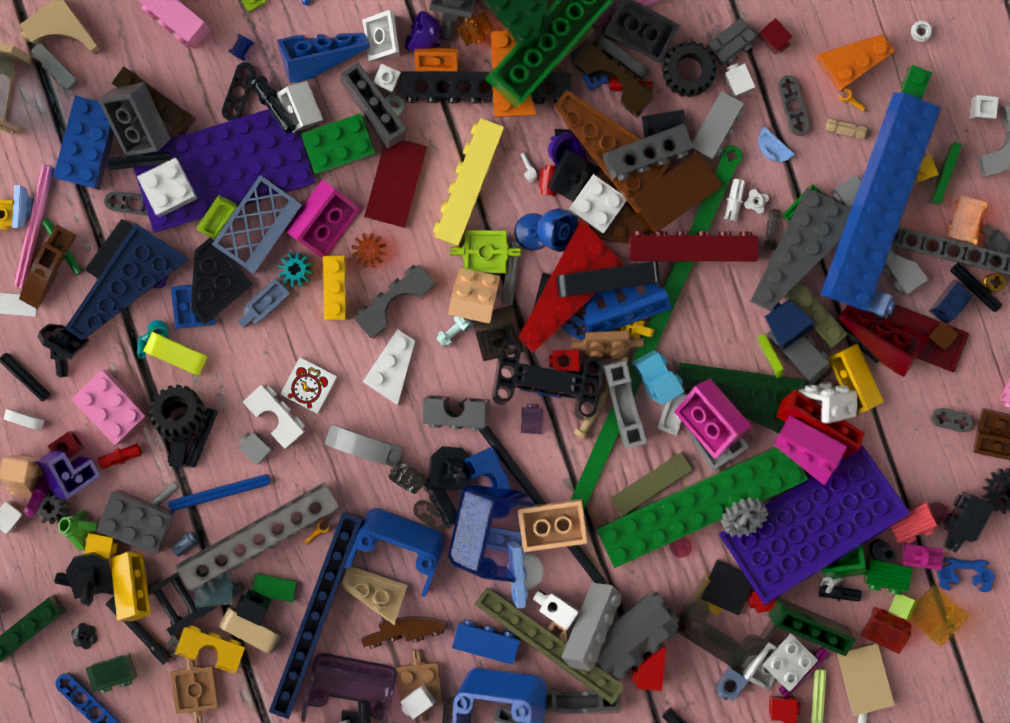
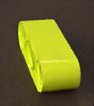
[143,332,208,376]

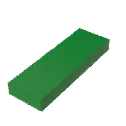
[929,141,962,205]

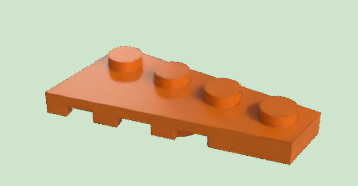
[491,31,537,118]

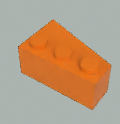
[815,34,895,92]

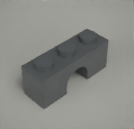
[423,395,490,431]

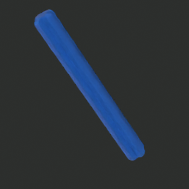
[168,474,271,512]

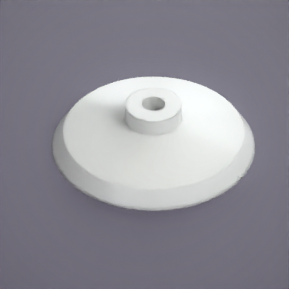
[506,553,544,590]

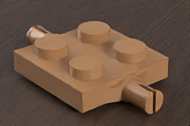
[571,331,643,359]
[396,649,443,722]
[170,658,219,723]

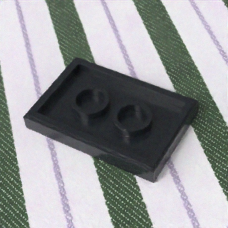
[85,219,133,279]

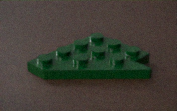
[483,0,549,51]

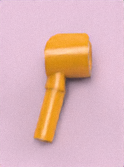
[839,88,866,111]
[304,520,330,544]

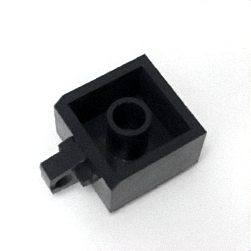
[943,492,995,553]

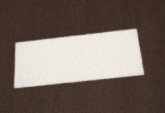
[0,293,36,317]

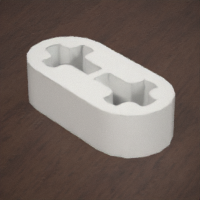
[3,409,45,431]

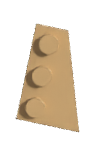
[341,566,408,625]

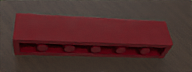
[628,231,758,262]

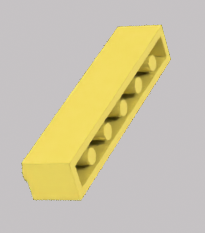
[433,118,504,247]

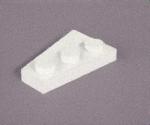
[363,329,415,405]

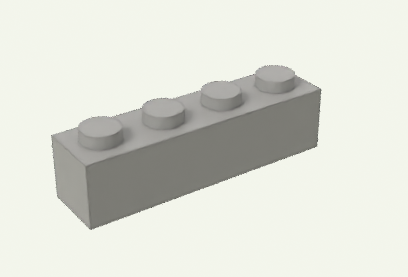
[30,42,79,91]

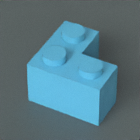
[631,350,684,405]

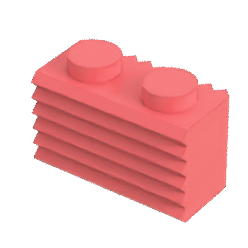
[891,500,939,544]

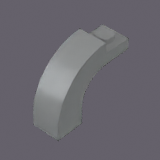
[977,105,1010,178]
[325,424,403,468]

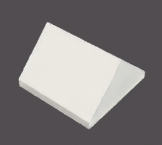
[362,10,401,61]
[741,638,778,691]

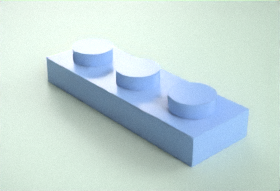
[507,541,528,609]

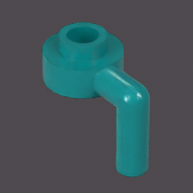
[137,320,168,359]

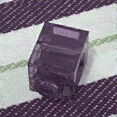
[520,403,543,434]

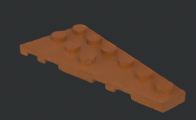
[553,89,672,214]

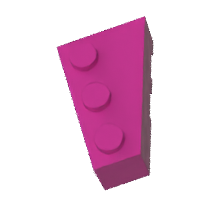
[774,416,847,485]

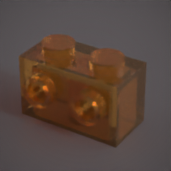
[947,195,988,244]

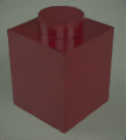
[758,18,793,54]

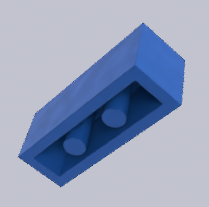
[452,619,520,665]

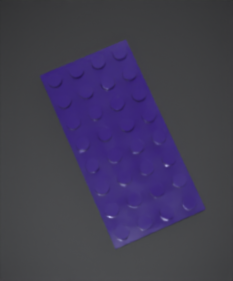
[131,109,316,233]
[719,445,910,606]

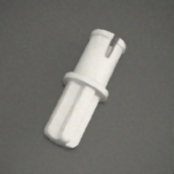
[724,179,745,222]

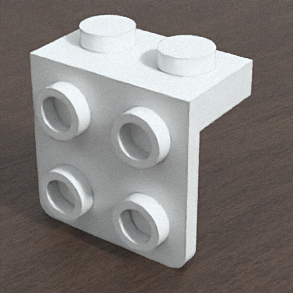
[798,382,857,423]

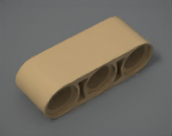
[219,607,283,654]

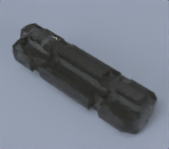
[764,209,781,250]

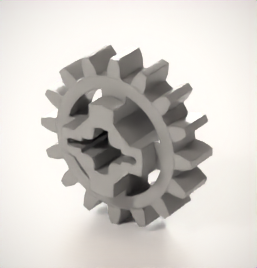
[721,497,768,538]

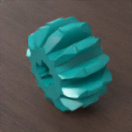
[278,252,314,287]

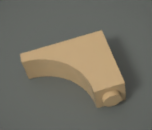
[19,0,101,54]

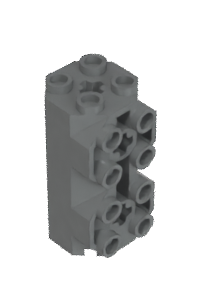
[597,591,680,681]

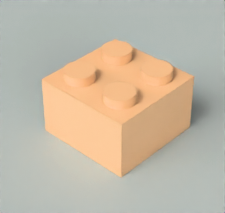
[448,267,500,324]

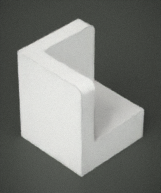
[969,95,998,120]
[0,500,22,534]

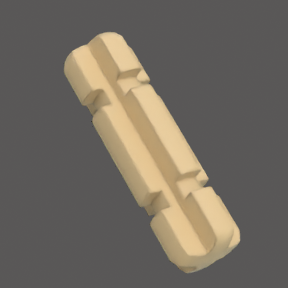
[825,118,867,139]

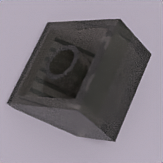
[473,305,524,362]

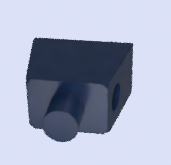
[929,280,974,323]
[765,300,815,351]

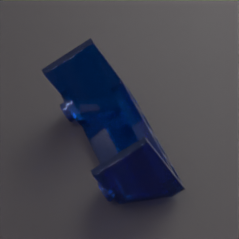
[448,485,534,583]

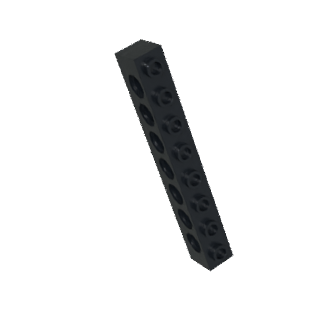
[401,71,571,104]

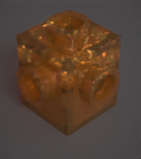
[457,12,495,46]

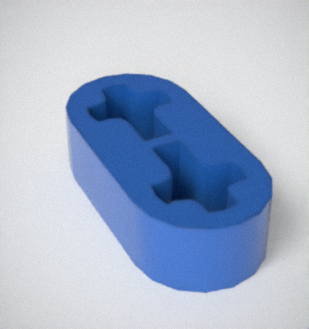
[560,314,588,340]

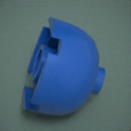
[537,208,578,252]

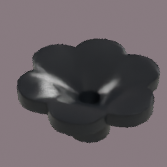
[71,623,98,649]

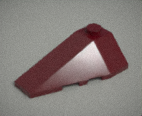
[838,305,930,377]

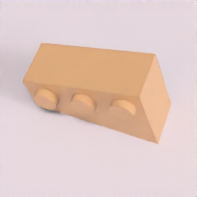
[0,454,43,499]

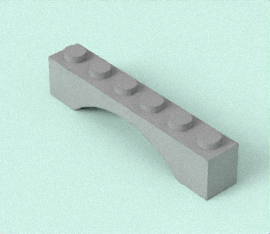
[832,175,928,295]

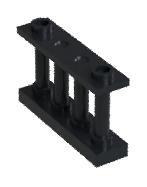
[147,559,245,636]

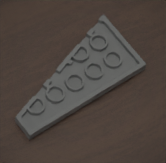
[750,187,851,311]

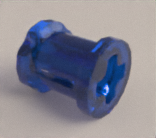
[228,34,254,61]

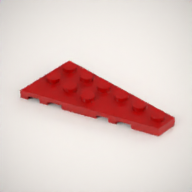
[518,219,625,353]

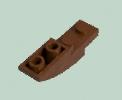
[19,225,77,309]
[361,616,448,649]

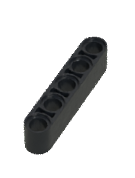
[556,261,661,298]

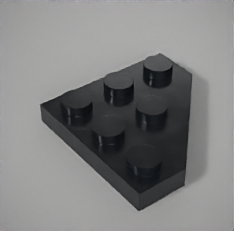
[191,237,253,326]

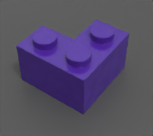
[36,450,100,500]

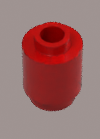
[539,165,557,196]

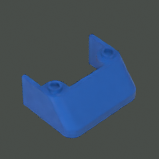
[345,508,446,597]
[452,667,547,723]

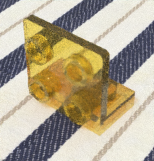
[910,585,970,647]

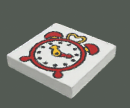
[281,357,338,414]

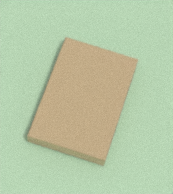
[836,643,895,716]

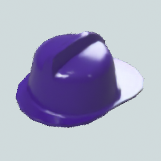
[548,132,587,167]

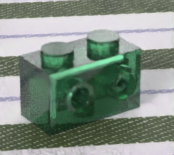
[86,653,138,694]

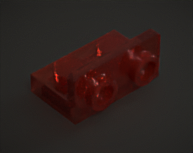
[861,607,912,654]

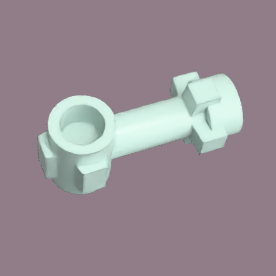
[436,316,474,347]

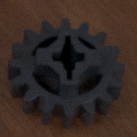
[982,468,1010,514]

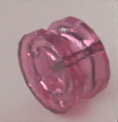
[930,502,948,522]

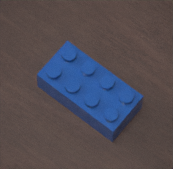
[53,95,114,190]

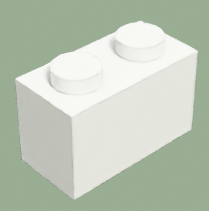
[277,81,323,133]

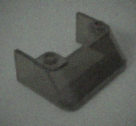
[677,574,777,670]

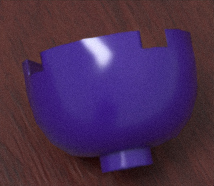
[404,10,443,53]

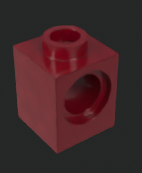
[48,431,84,459]

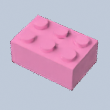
[139,0,211,48]
[71,370,150,445]

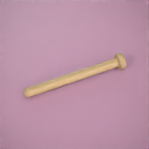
[573,356,629,441]

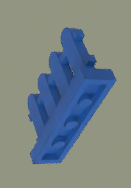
[583,283,671,332]

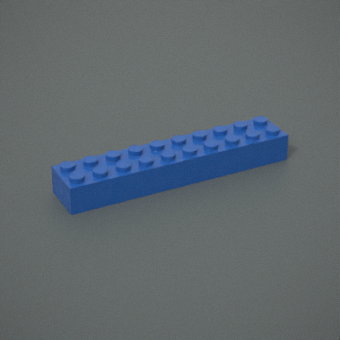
[820,92,941,311]

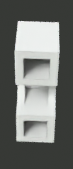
[243,385,306,449]

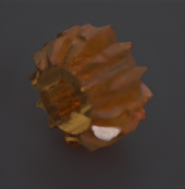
[351,233,387,268]

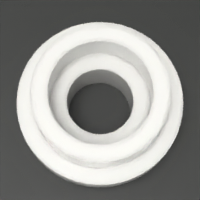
[911,21,932,42]

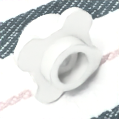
[744,189,769,214]

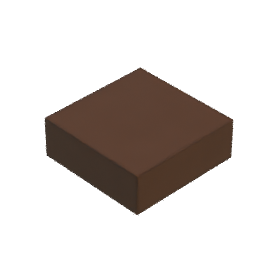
[928,321,959,351]

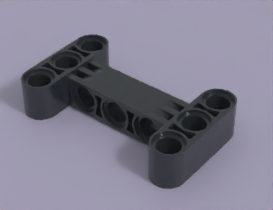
[492,341,603,421]

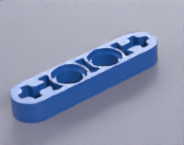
[55,673,121,723]

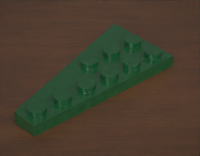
[678,363,806,434]

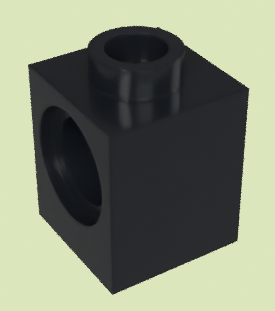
[236,589,272,626]

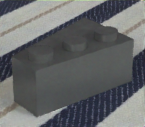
[767,331,832,385]

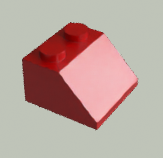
[631,642,666,691]

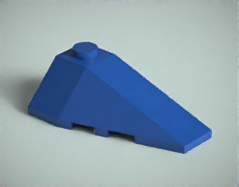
[277,33,370,83]

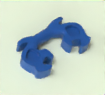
[937,557,994,592]

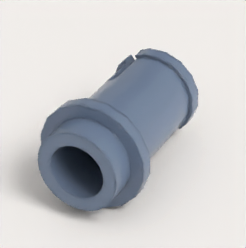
[171,531,199,557]

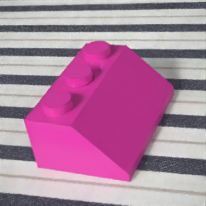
[285,180,361,259]
[674,379,752,459]

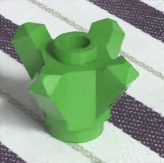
[58,510,98,551]

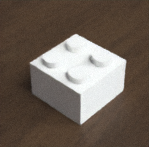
[137,158,198,217]

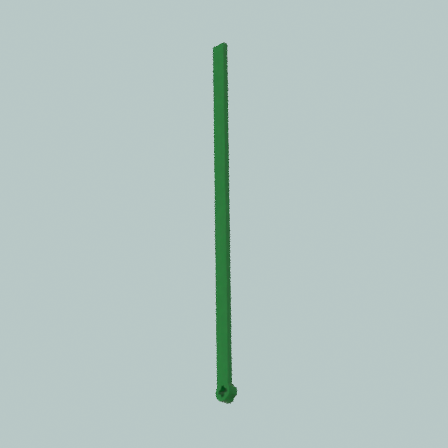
[570,145,742,511]

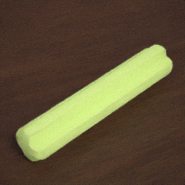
[811,669,826,723]

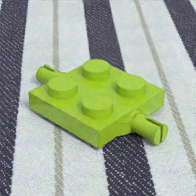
[450,230,522,274]

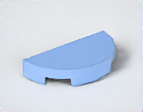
[758,127,796,162]
[12,185,33,228]

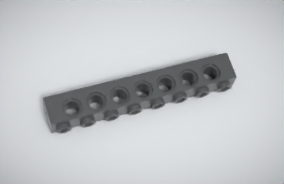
[176,482,339,591]

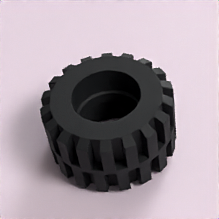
[662,41,717,97]
[149,384,207,443]

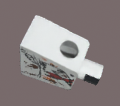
[533,589,581,630]

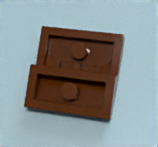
[973,408,1010,460]

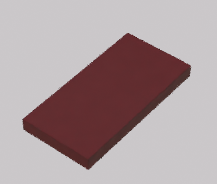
[364,140,427,228]
[883,304,969,373]

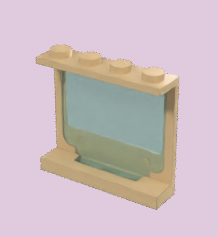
[0,42,34,135]

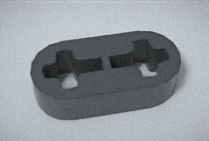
[931,408,973,432]

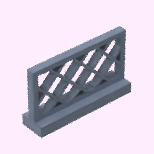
[212,175,302,274]

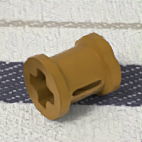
[983,273,1006,292]

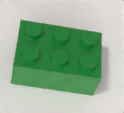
[301,113,377,176]

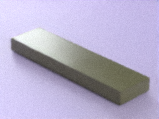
[611,452,693,516]

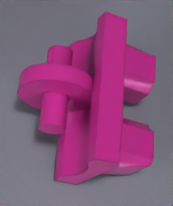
[902,544,944,570]

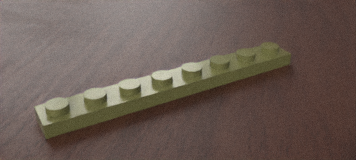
[475,587,625,705]

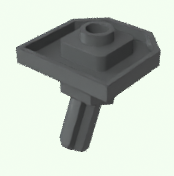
[429,0,476,41]

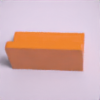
[415,48,458,71]

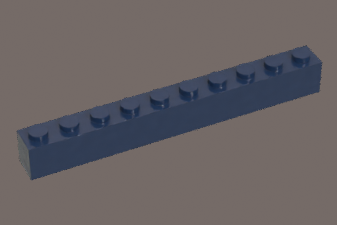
[269,511,364,719]

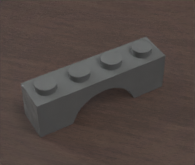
[355,264,437,339]
[545,690,620,715]

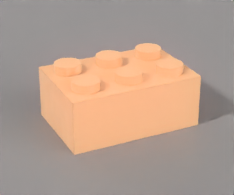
[518,499,588,552]

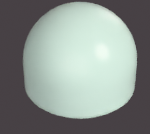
[385,95,405,116]

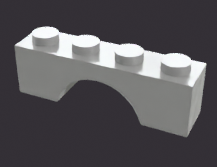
[603,360,647,449]

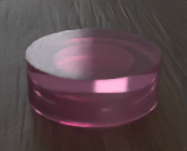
[670,537,692,558]

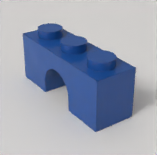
[464,447,518,517]

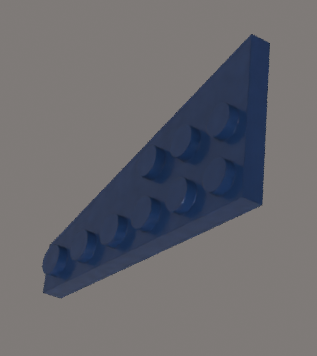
[65,223,189,340]

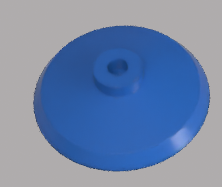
[514,213,545,251]

